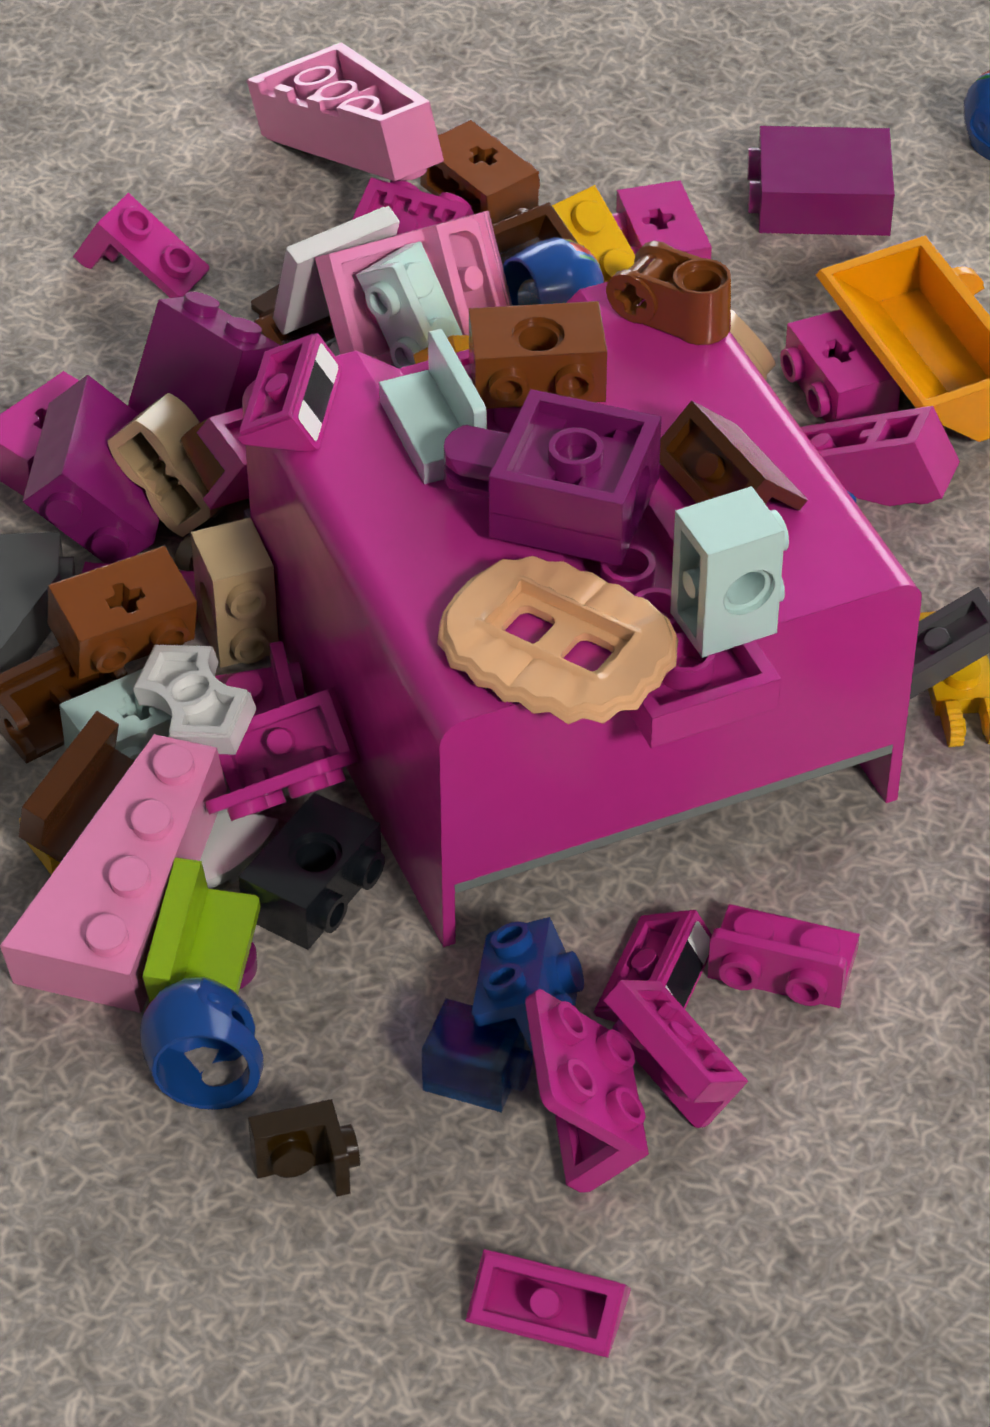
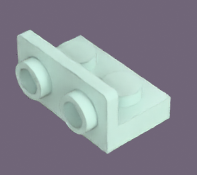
[356,241,463,368]

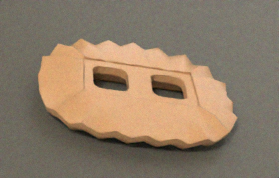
[437,556,678,725]

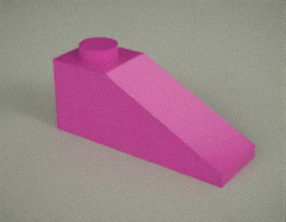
[800,406,960,506]

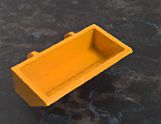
[815,235,990,442]

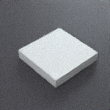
[273,206,400,335]

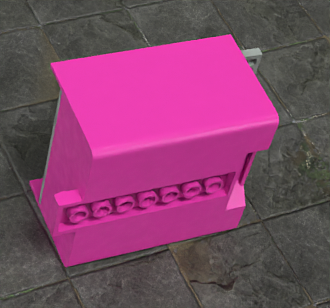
[242,282,922,948]

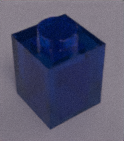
[421,998,533,1113]

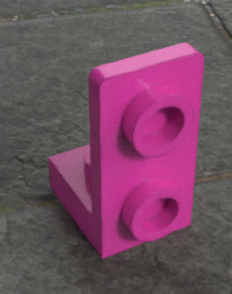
[73,192,209,298]

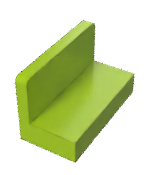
[142,857,261,1002]

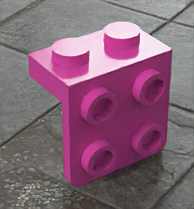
[205,688,361,821]
[525,989,649,1193]

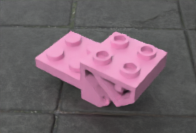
[315,211,513,365]

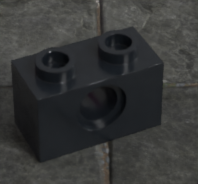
[238,792,385,950]

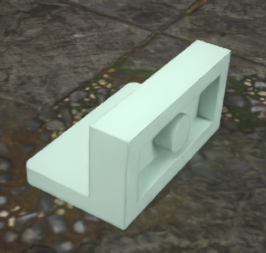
[379,329,487,484]

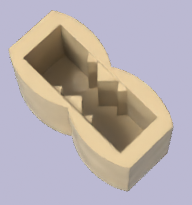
[108,393,223,537]

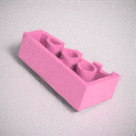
[247,42,444,181]
[0,734,227,1013]

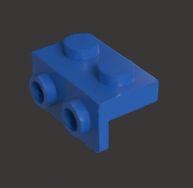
[471,917,584,1057]

